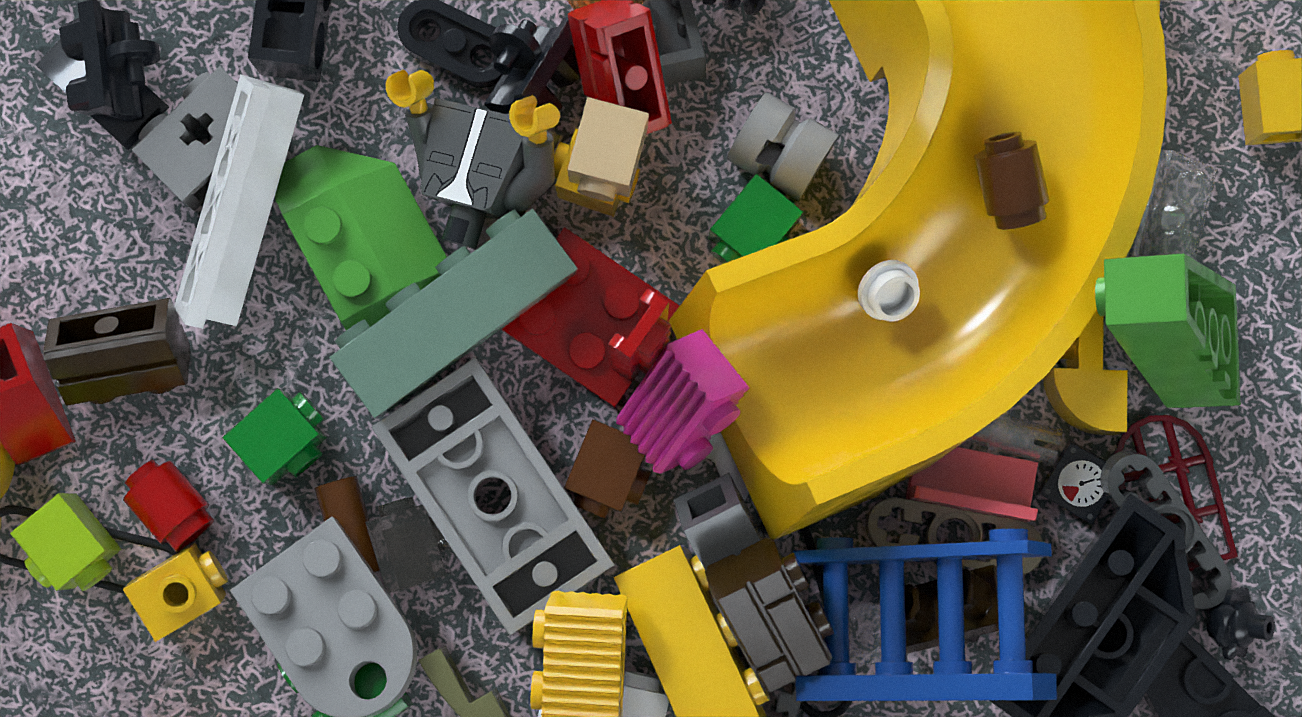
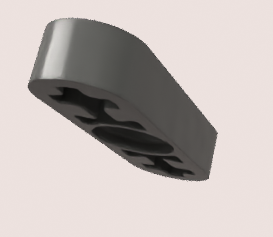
[1100,451,1232,609]

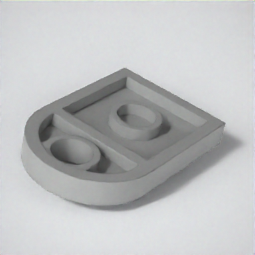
[230,516,417,717]

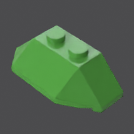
[275,145,447,330]

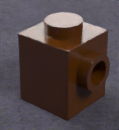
[564,419,651,519]

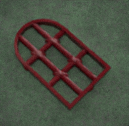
[1113,415,1238,572]

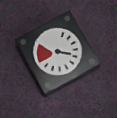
[1038,439,1124,524]

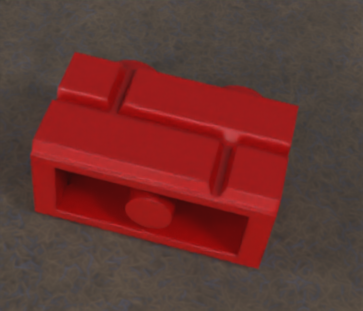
[567,0,672,135]

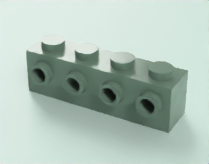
[329,209,578,420]

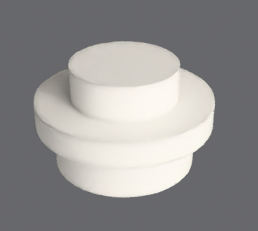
[858,260,920,322]

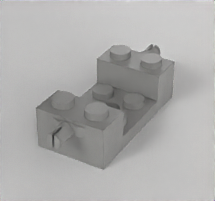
[371,358,615,636]

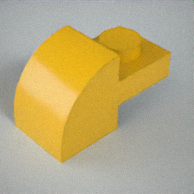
[1043,310,1128,435]

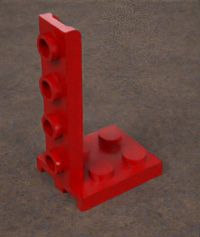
[501,227,680,408]

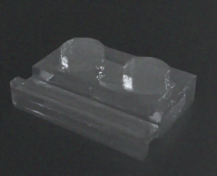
[1126,148,1218,260]

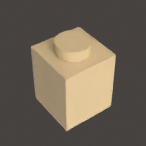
[567,97,649,202]

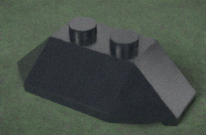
[989,493,1196,717]

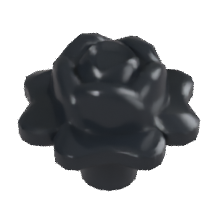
[1206,587,1275,660]

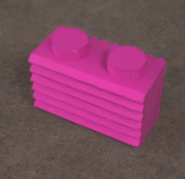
[616,329,750,474]

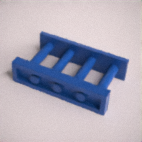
[793,529,1057,701]

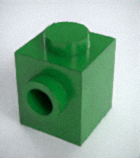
[708,174,803,264]
[222,388,327,486]

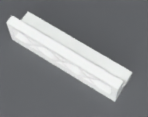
[174,75,304,329]

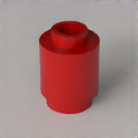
[123,460,214,552]

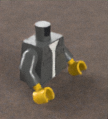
[386,69,560,250]

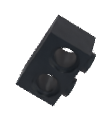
[248,0,332,82]

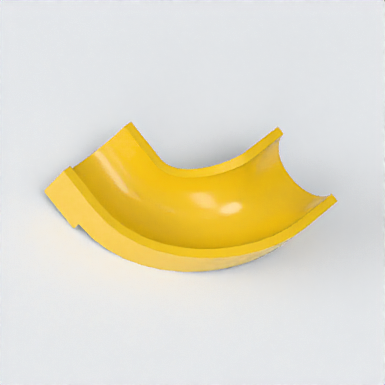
[669,0,1168,540]

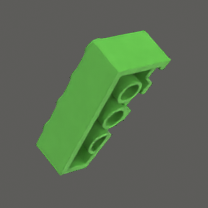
[1095,253,1241,408]

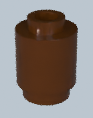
[974,132,1049,230]

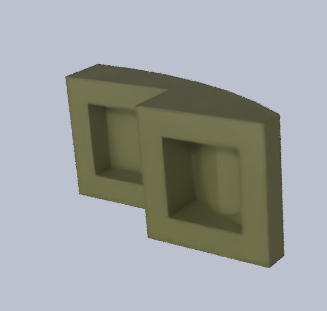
[418,646,511,717]

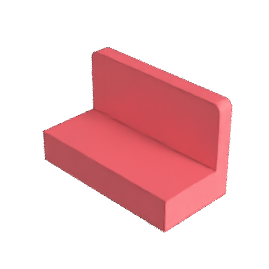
[906,447,1038,522]

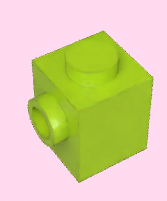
[10,493,122,591]

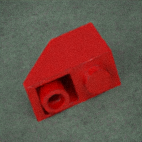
[0,323,76,465]

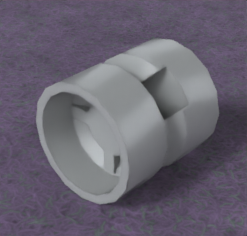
[727,92,839,202]

